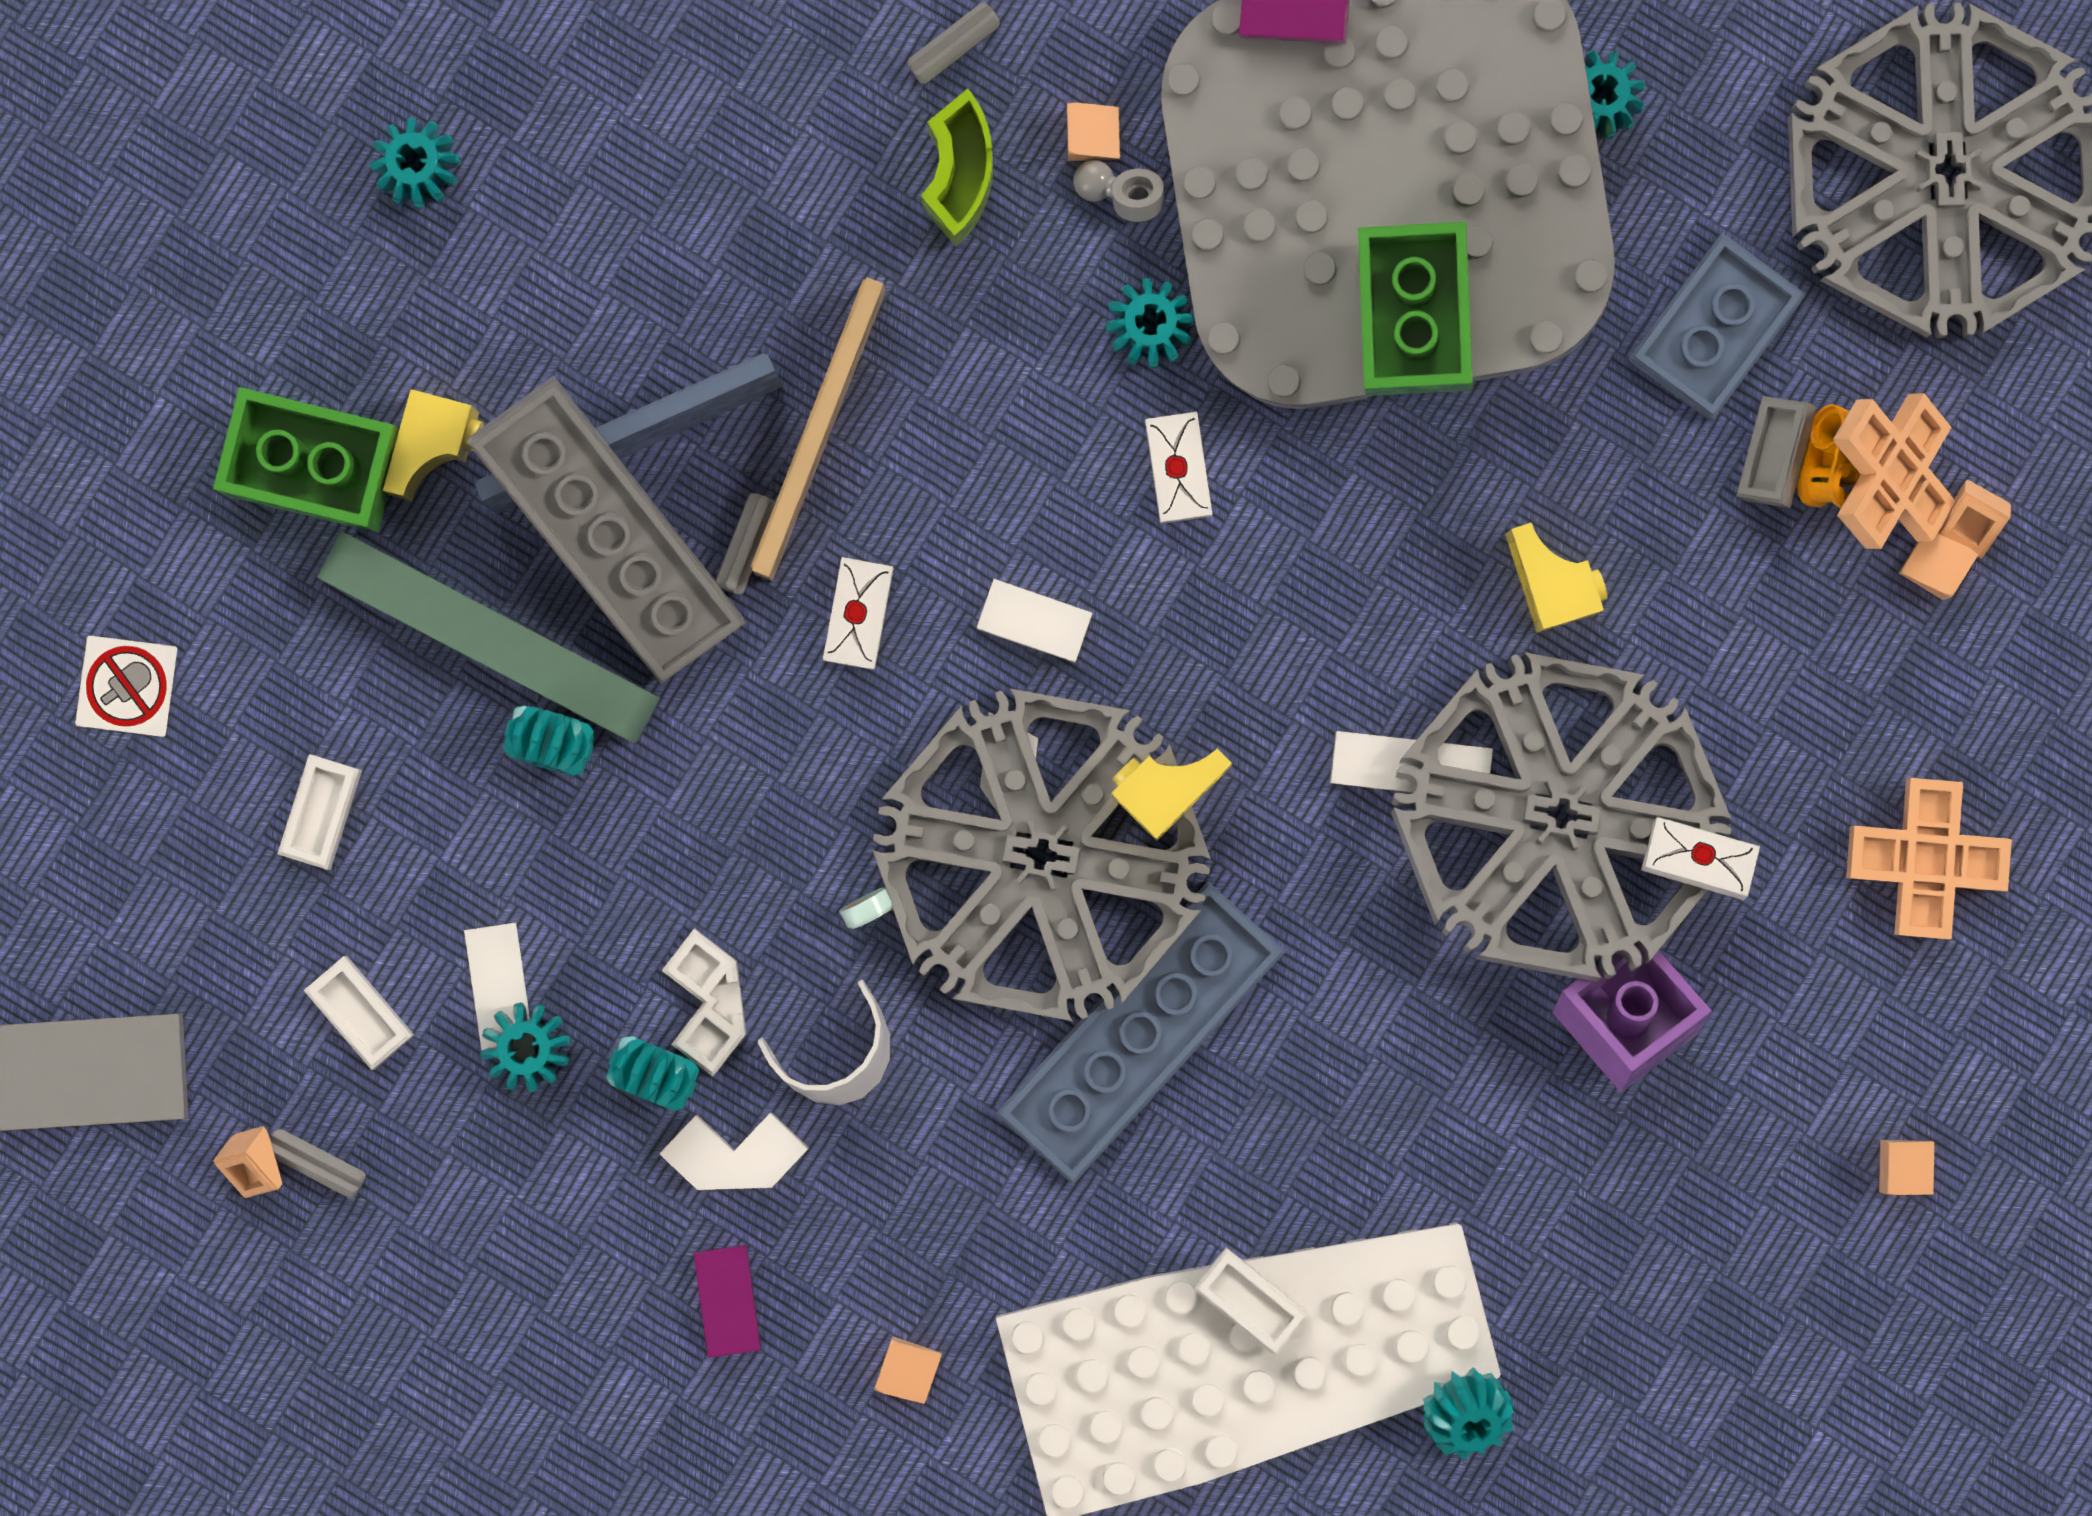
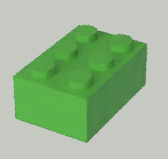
[1358,221,1473,396]
[213,387,399,533]

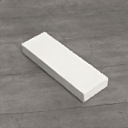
[1330,731,1493,793]

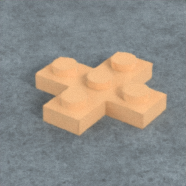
[1833,393,1956,549]
[1846,778,2012,939]

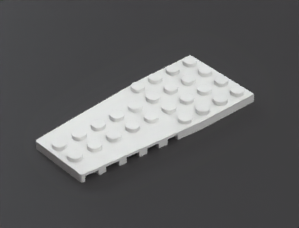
[996,1222,1501,1516]

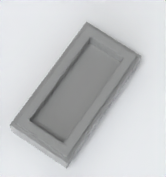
[1736,396,1817,508]

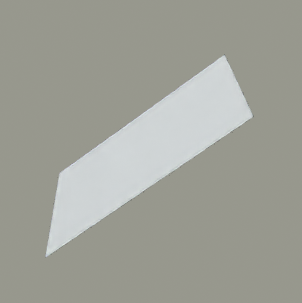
[464,923,535,1061]

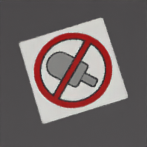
[75,636,177,737]

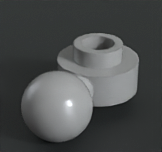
[1073,160,1165,222]

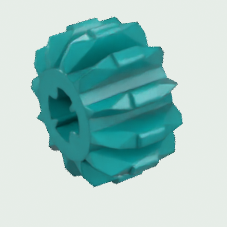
[1585,50,1646,140]
[370,118,461,209]
[1105,278,1195,369]
[503,706,595,776]
[480,1002,571,1092]
[605,1036,699,1111]
[1423,1367,1514,1461]

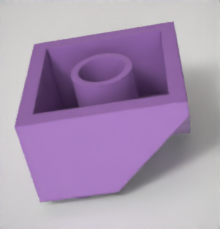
[1552,945,1712,1092]

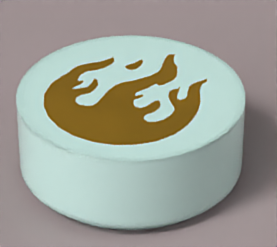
[839,887,893,929]

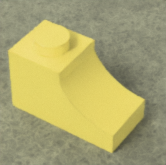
[383,389,483,501]
[1505,523,1607,633]
[1111,749,1232,841]

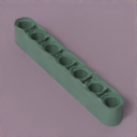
[317,531,660,744]

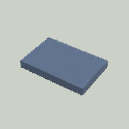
[1627,232,1806,421]

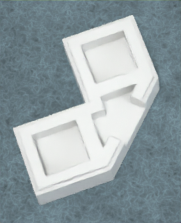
[662,929,746,1076]
[660,1112,809,1190]

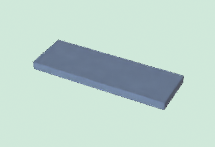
[475,353,783,514]
[995,881,1285,1185]

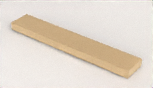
[751,277,886,581]

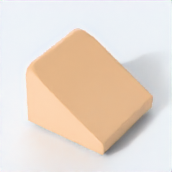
[1067,103,1120,161]
[1938,480,2011,559]
[1899,533,1978,600]
[213,1126,282,1198]
[1879,1140,1934,1195]
[874,1336,942,1404]

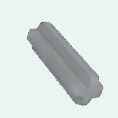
[907,2,1000,84]
[715,493,776,595]
[270,1129,366,1198]

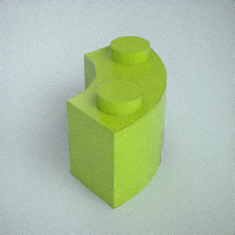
[921,88,993,246]

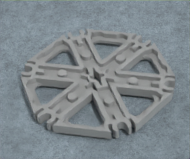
[1788,3,2092,338]
[1391,652,1732,982]
[872,689,1211,1021]

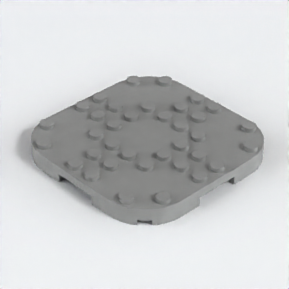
[1161,0,1615,409]

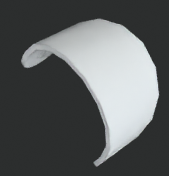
[758,979,890,1105]

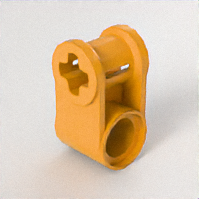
[1796,404,1861,508]

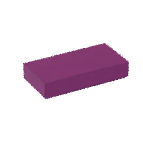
[1239,0,1350,44]
[694,1244,762,1358]

